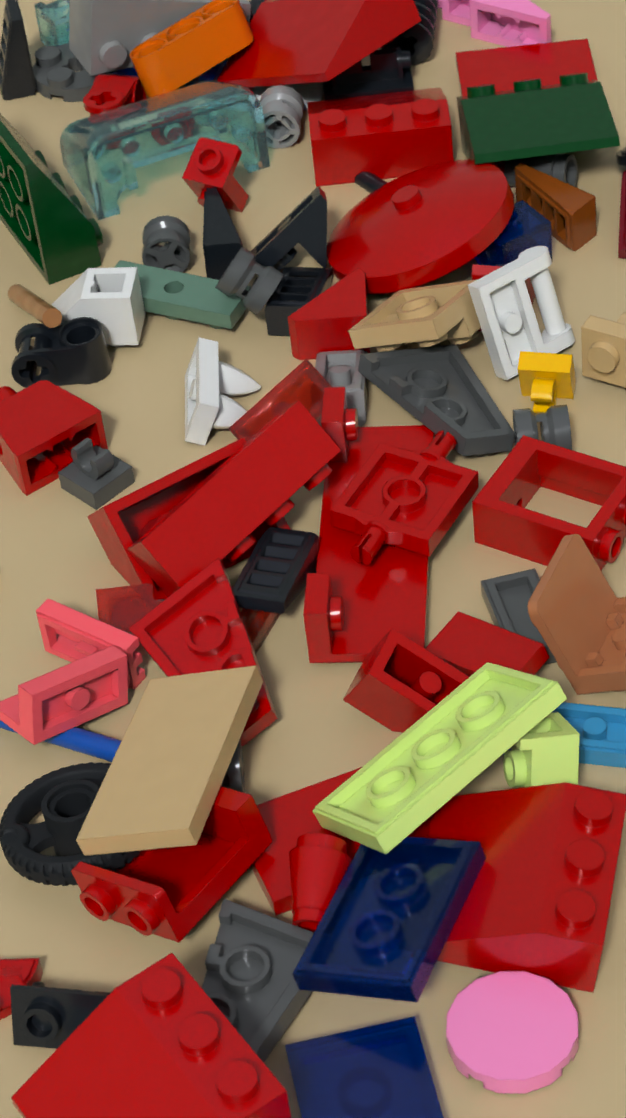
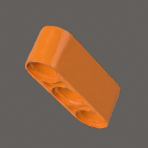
[130,0,253,98]

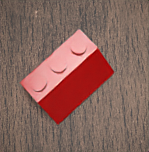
[87,437,290,607]

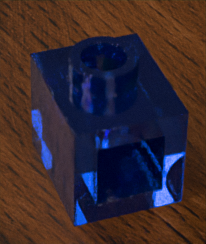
[475,200,552,266]

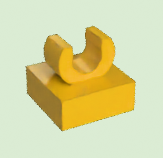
[517,351,576,413]

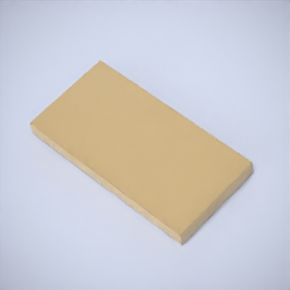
[76,665,263,856]

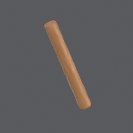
[8,284,62,328]

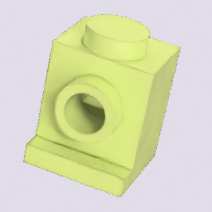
[503,712,580,789]

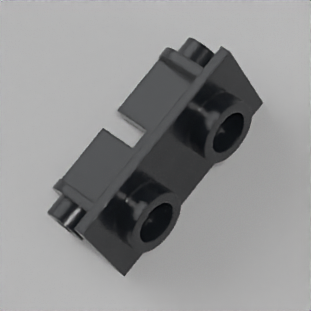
[323,47,414,100]
[10,981,110,1049]

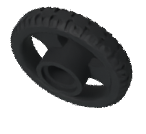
[0,762,143,886]

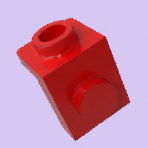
[182,137,249,212]

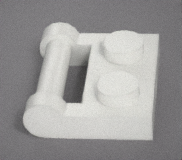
[468,246,575,380]

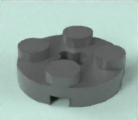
[33,43,120,102]

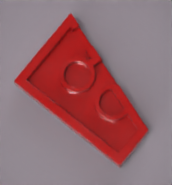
[128,558,278,747]

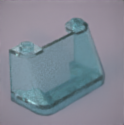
[60,80,270,220]

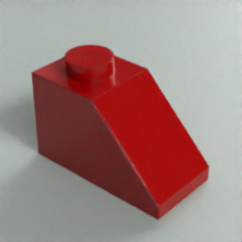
[343,628,469,733]

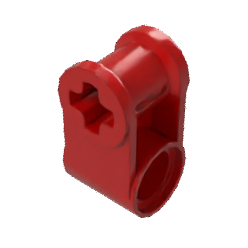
[83,74,147,148]

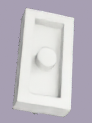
[185,337,261,446]

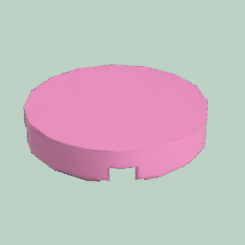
[446,971,579,1094]

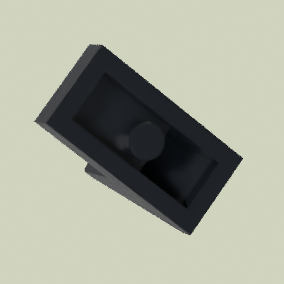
[250,186,327,271]

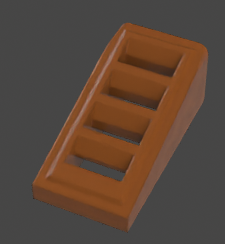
[515,163,597,251]

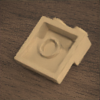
[348,279,481,352]

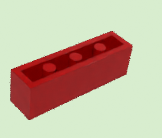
[126,400,341,597]

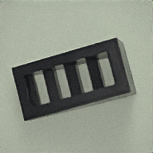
[0,0,37,100]
[203,187,243,280]
[265,267,333,336]
[233,527,319,614]

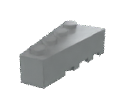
[69,0,251,76]

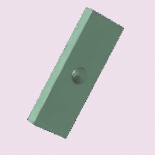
[115,260,251,329]

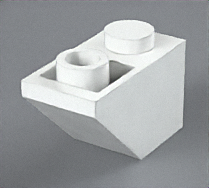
[51,267,145,347]

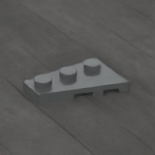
[358,345,515,456]
[202,899,336,1063]

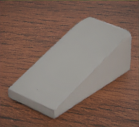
[312,349,367,427]

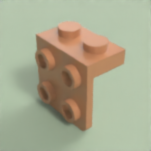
[527,534,626,695]

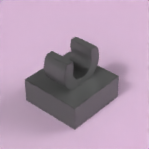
[58,437,135,510]

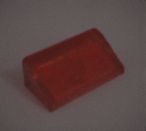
[229,358,332,441]

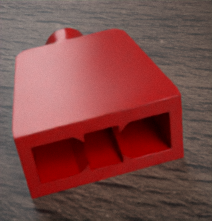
[0,380,108,496]

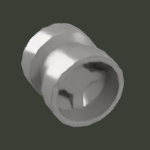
[255,85,304,149]

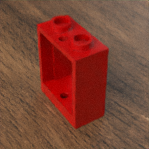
[472,435,626,571]

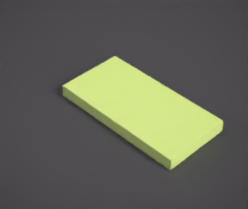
[312,662,567,854]

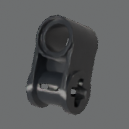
[11,317,112,388]

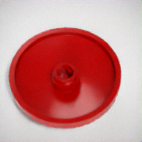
[327,160,515,294]

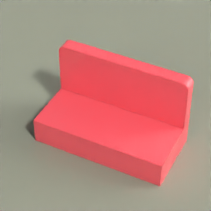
[0,645,128,745]

